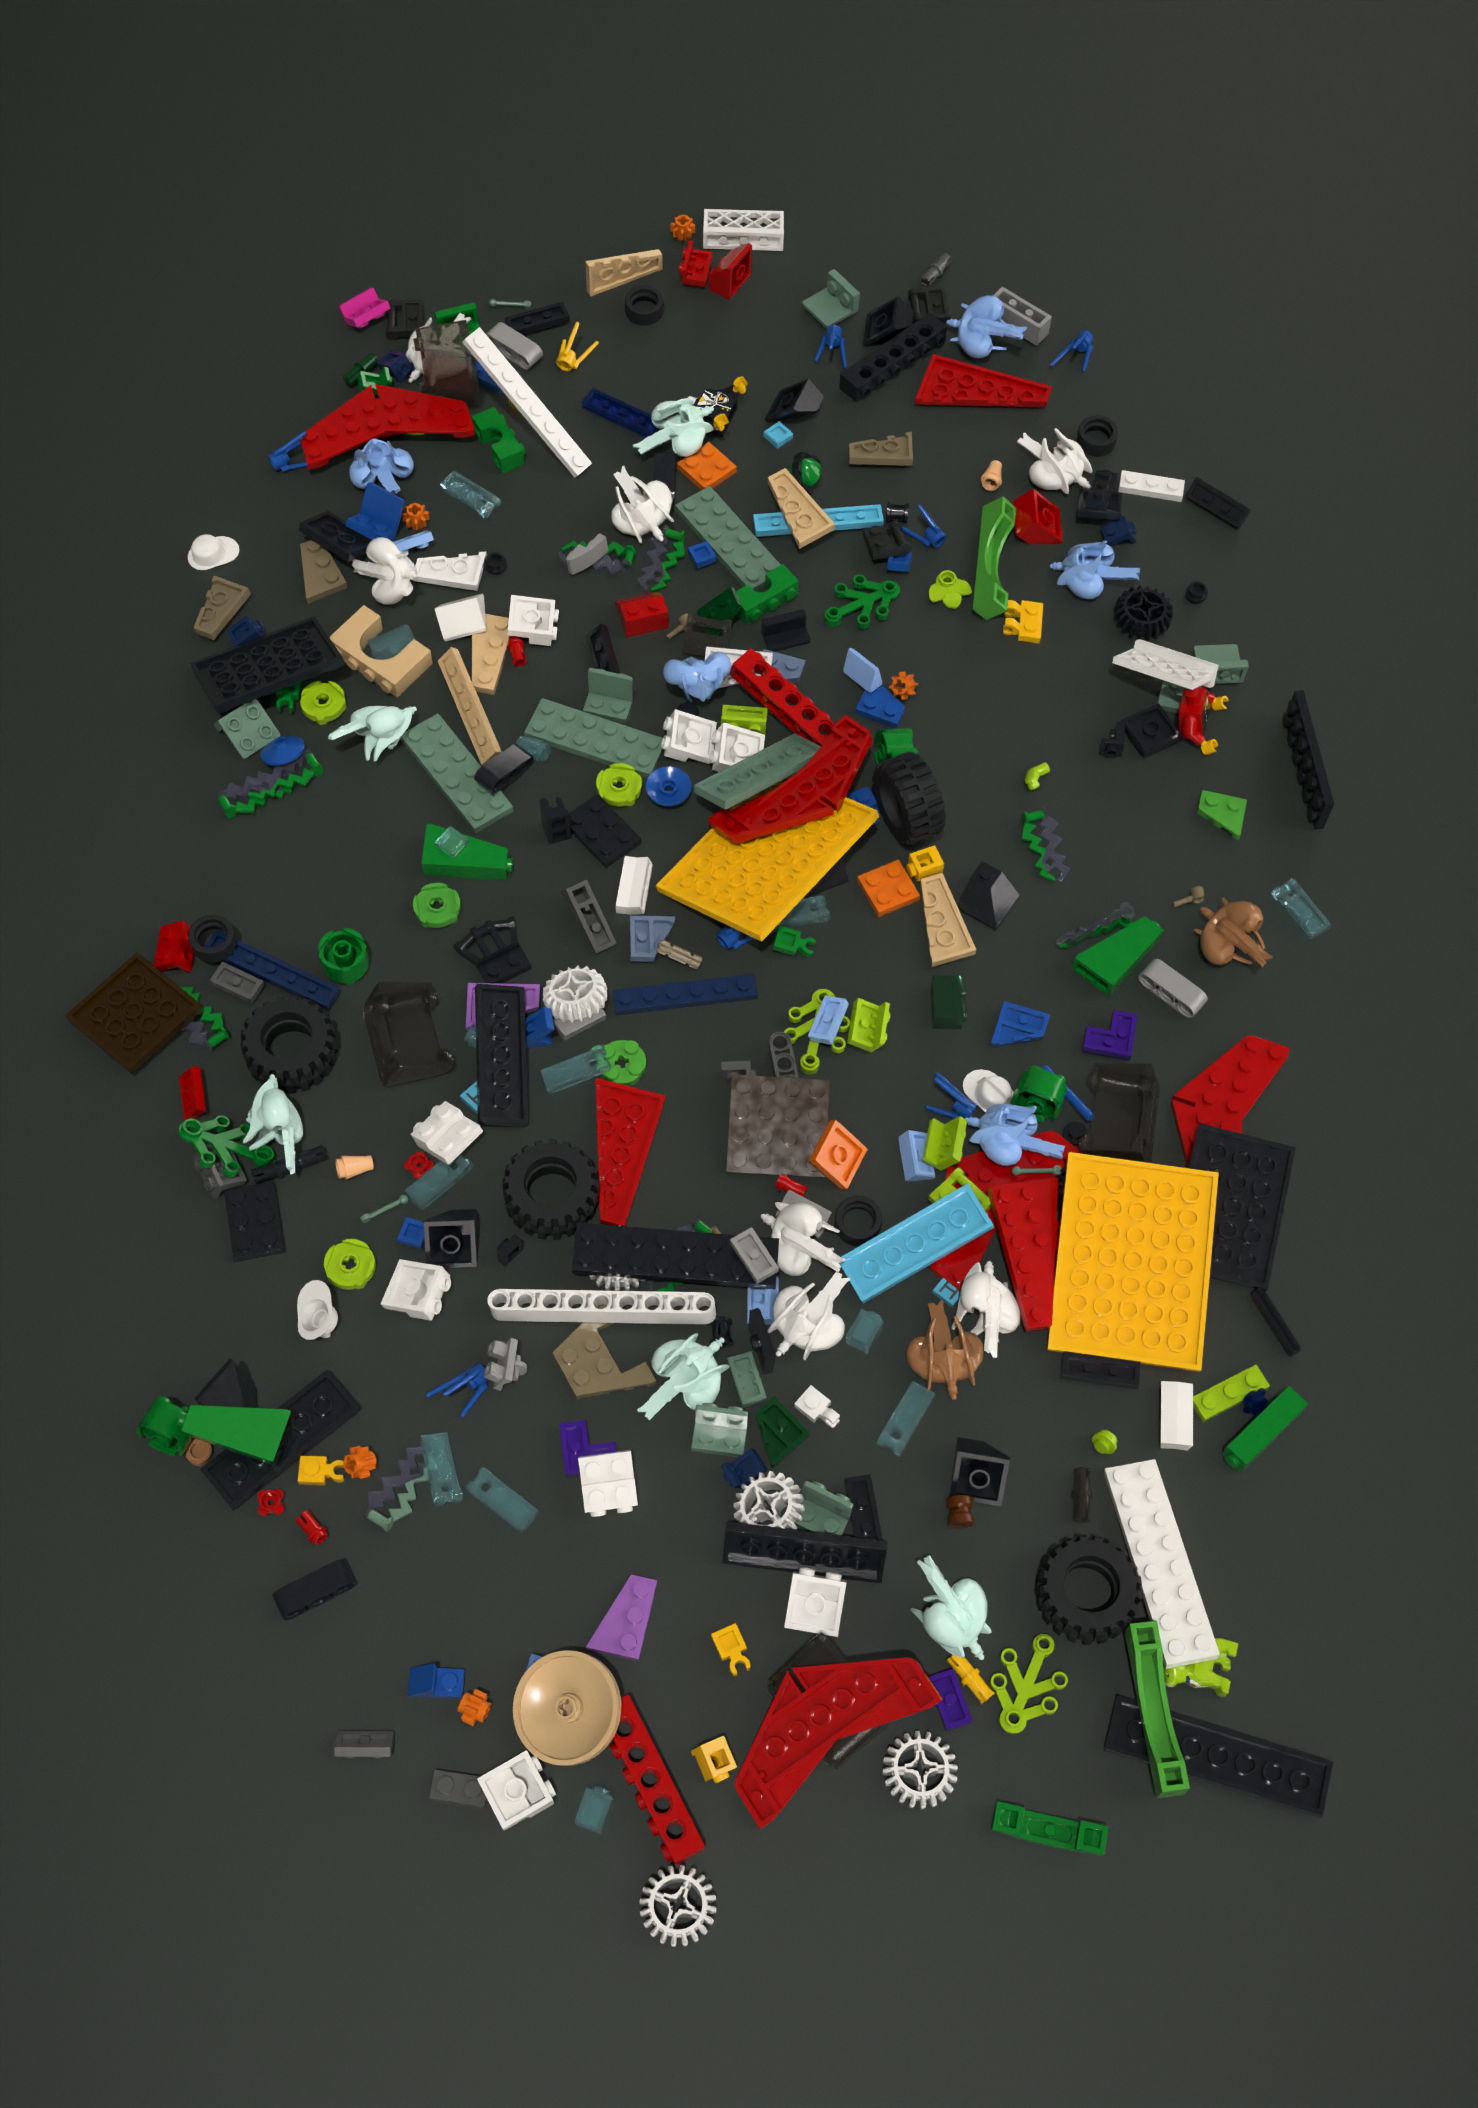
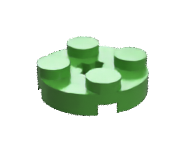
[413,883,461,928]
[598,1040,646,1086]

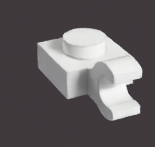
[794,1385,840,1429]

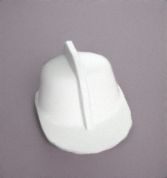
[188,534,240,570]
[963,1069,1014,1112]
[297,1280,338,1340]

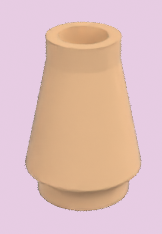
[981,460,1002,491]
[335,1155,374,1180]

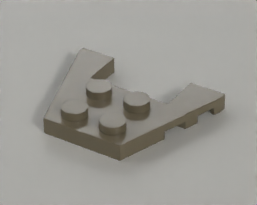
[552,1304,656,1399]

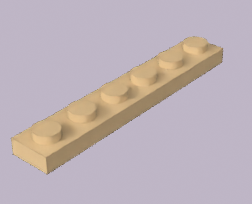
[438,647,502,765]

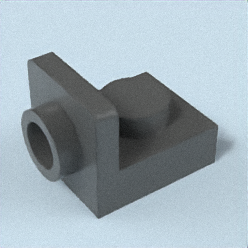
[721,1061,756,1082]

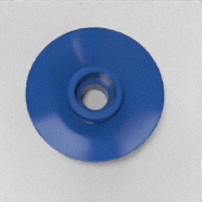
[260,736,305,766]
[646,767,692,806]

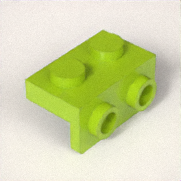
[721,705,768,735]
[847,998,890,1053]
[922,1116,967,1171]

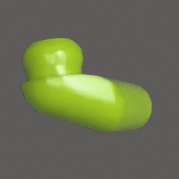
[1024,762,1050,790]

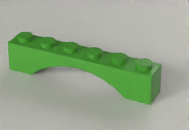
[973,497,1016,620]
[1125,1621,1190,1798]

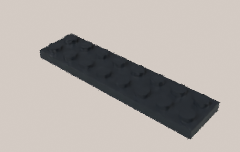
[572,1223,779,1289]
[1104,1695,1333,1818]

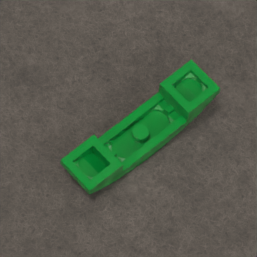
[992,1801,1109,1856]

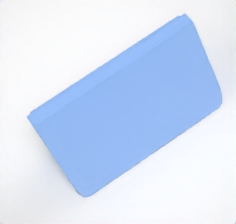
[843,648,882,693]
[898,1130,936,1181]
[747,1276,779,1325]

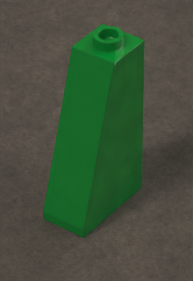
[421,824,513,881]
[1072,916,1164,996]
[176,1405,291,1464]

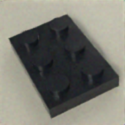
[298,511,372,562]
[569,794,642,868]
[224,1181,285,1262]

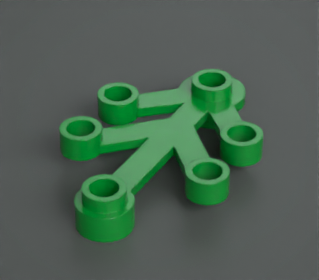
[824,574,900,629]
[178,1115,274,1177]

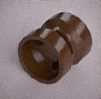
[946,1495,974,1528]

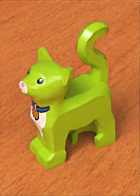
[1163,1638,1238,1697]

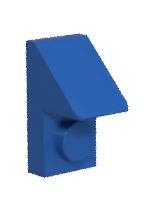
[525,1007,554,1048]
[407,1663,465,1699]

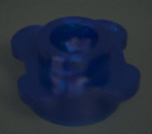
[1243,1388,1269,1415]

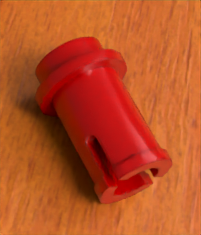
[507,637,527,667]
[775,1173,808,1197]
[295,1510,328,1545]

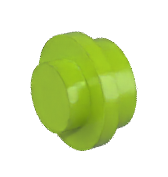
[1091,1430,1117,1454]

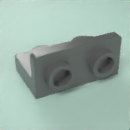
[194,1144,247,1199]

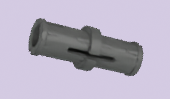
[919,253,952,287]

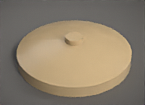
[513,1650,622,1766]

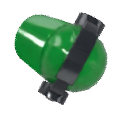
[787,452,822,496]

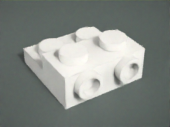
[507,595,559,646]
[661,709,717,764]
[709,723,765,772]
[411,1101,483,1165]
[381,1259,451,1321]
[578,1450,638,1517]
[784,1567,846,1637]
[477,1750,556,1831]

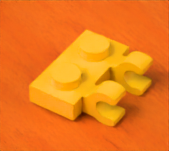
[1003,600,1043,644]

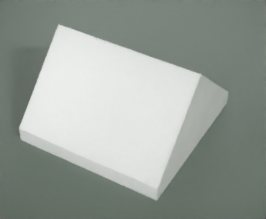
[435,593,487,642]

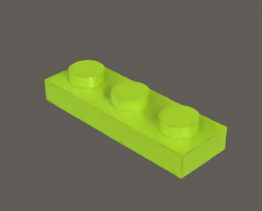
[1193,1364,1270,1423]

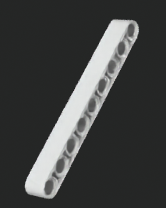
[487,1289,717,1325]

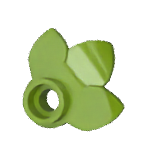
[929,570,972,609]

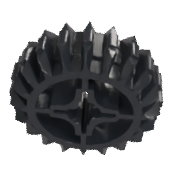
[1114,585,1173,641]

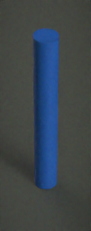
[1042,1065,1095,1121]

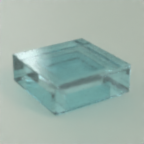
[435,826,469,858]

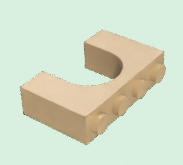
[329,605,433,698]

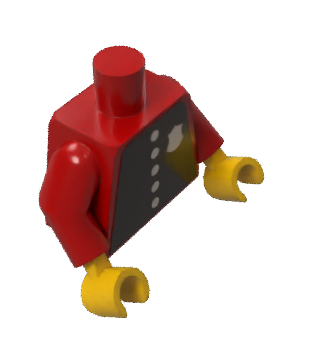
[1179,686,1229,755]

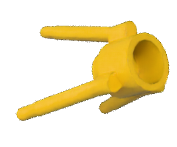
[556,322,599,372]

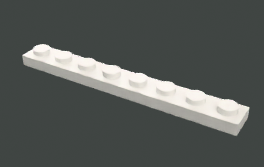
[462,327,592,478]

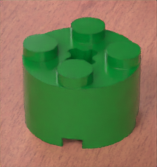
[874,728,918,766]
[318,928,369,985]
[1011,1065,1067,1122]
[136,1396,192,1456]

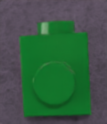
[357,367,392,395]

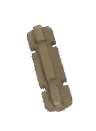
[656,939,702,969]

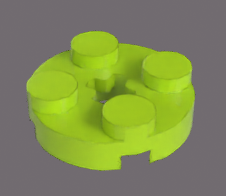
[300,681,346,725]
[596,763,642,807]
[324,1239,376,1290]

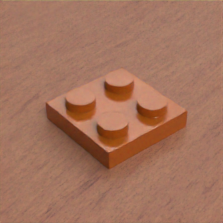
[677,442,737,490]
[857,859,920,917]
[809,1120,868,1190]

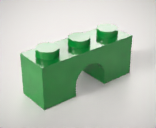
[472,407,526,474]
[736,564,799,625]

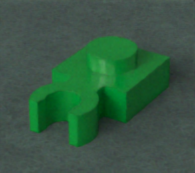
[276,681,303,713]
[772,925,816,958]

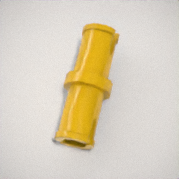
[946,1655,995,1705]

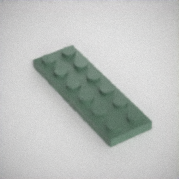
[675,486,780,591]
[524,698,665,778]
[400,713,514,834]
[694,733,821,810]

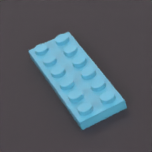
[840,1184,994,1304]

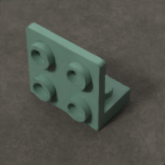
[802,269,860,329]
[1193,644,1249,684]
[583,668,633,725]
[214,699,280,759]
[691,1403,748,1457]
[794,1480,854,1536]

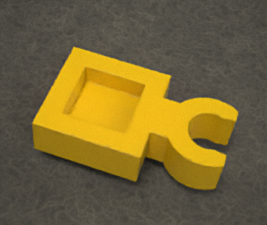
[298,1456,345,1485]
[711,1623,750,1677]

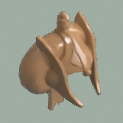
[1194,897,1273,967]
[906,1300,984,1400]

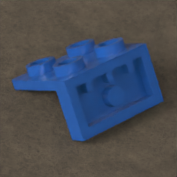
[346,482,405,541]

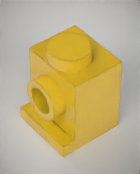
[906,845,944,882]
[691,1736,737,1783]

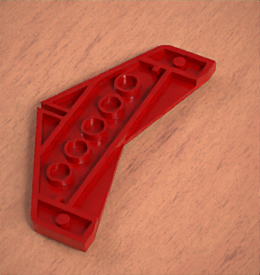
[301,384,475,470]
[707,715,872,843]
[1170,1036,1290,1168]
[928,1131,1084,1292]
[735,1657,943,1829]

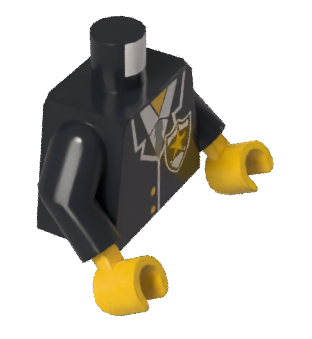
[688,376,748,437]

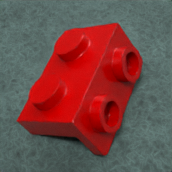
[679,240,713,287]
[153,920,194,973]

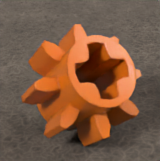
[670,215,695,241]
[402,503,430,530]
[889,671,918,700]
[343,1446,376,1479]
[457,1689,492,1726]

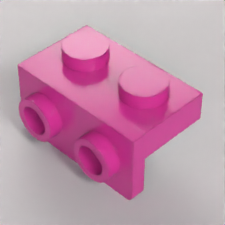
[339,288,391,328]

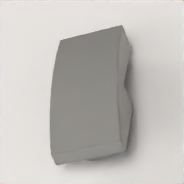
[566,533,609,575]

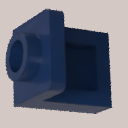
[1101,516,1137,547]
[721,1448,768,1489]

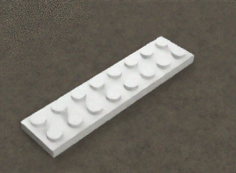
[1104,1459,1220,1669]

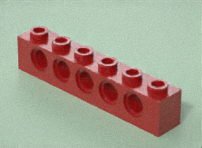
[729,648,835,746]
[609,1694,705,1867]

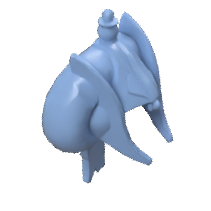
[946,295,1027,358]
[349,438,414,494]
[1050,541,1140,599]
[663,651,731,703]
[965,1104,1065,1166]

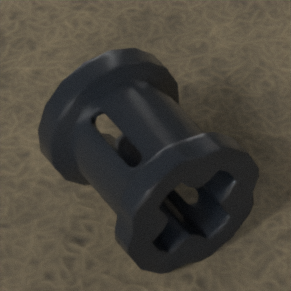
[886,501,909,522]
[710,1316,733,1349]

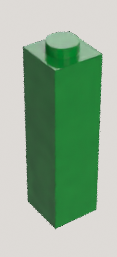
[1222,1386,1308,1472]

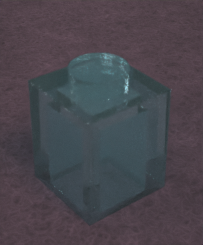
[845,1309,884,1355]
[575,1786,613,1834]

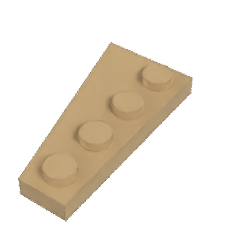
[585,249,662,297]
[768,468,835,549]
[472,614,512,695]
[920,873,976,967]

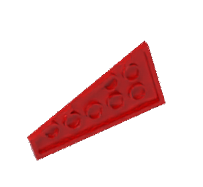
[915,354,1052,407]
[595,1078,666,1226]
[987,1178,1058,1332]

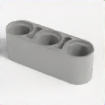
[486,322,543,370]
[1138,959,1208,1018]

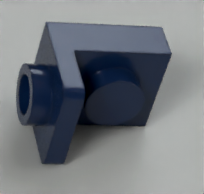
[377,350,414,382]
[226,615,265,646]

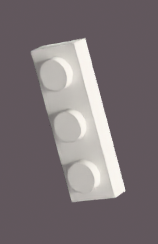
[1118,470,1185,502]

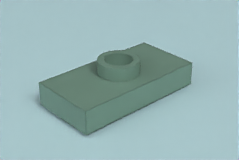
[1158,680,1184,714]
[727,1351,767,1408]

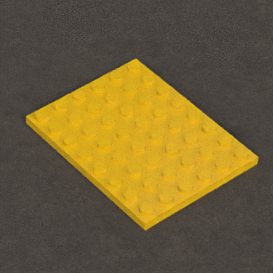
[655,775,879,942]
[1047,1152,1219,1372]

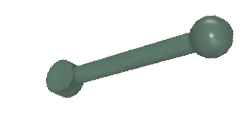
[489,299,532,309]
[1012,1165,1062,1176]
[360,1194,409,1223]

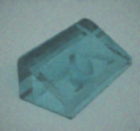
[368,624,415,660]

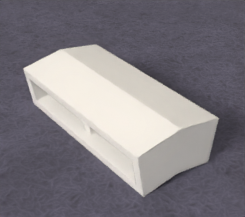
[616,856,653,915]
[1161,1381,1193,1451]

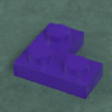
[1082,1010,1138,1060]
[559,1420,616,1477]
[929,1669,972,1732]

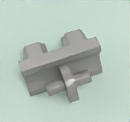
[484,1338,527,1391]

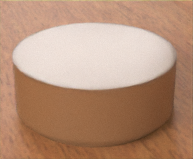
[185,1439,213,1466]

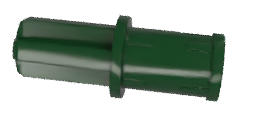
[343,353,379,385]

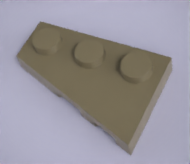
[849,432,913,466]
[300,539,348,604]
[194,576,251,641]

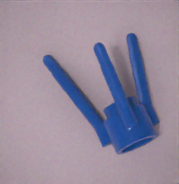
[814,325,847,369]
[1050,330,1094,372]
[268,431,307,473]
[901,505,947,548]
[716,925,755,950]
[925,1072,978,1119]
[425,1363,489,1417]

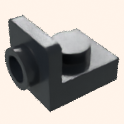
[1099,721,1125,757]

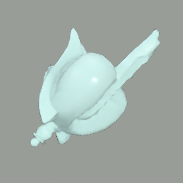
[633,398,714,457]
[328,706,417,761]
[243,1074,303,1174]
[637,1333,730,1420]
[910,1555,992,1660]

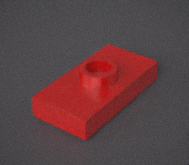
[179,1066,206,1120]

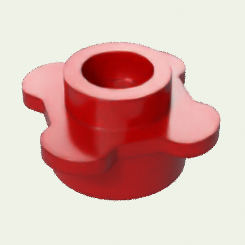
[404,1152,434,1180]
[257,1489,284,1517]

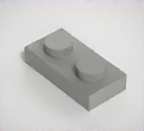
[730,1227,779,1284]

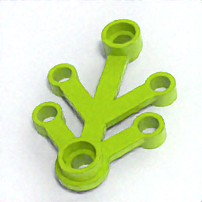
[784,989,850,1075]
[990,1634,1068,1734]

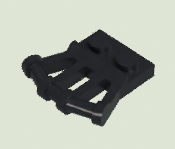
[453,916,532,984]

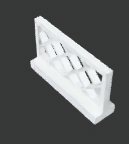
[703,209,784,251]
[1112,639,1219,690]

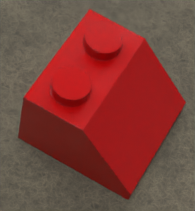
[708,243,752,300]
[1013,489,1063,544]
[615,591,669,638]

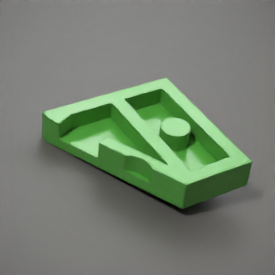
[1197,790,1247,840]

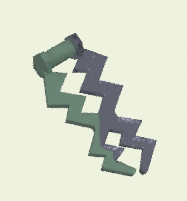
[364,1447,435,1532]

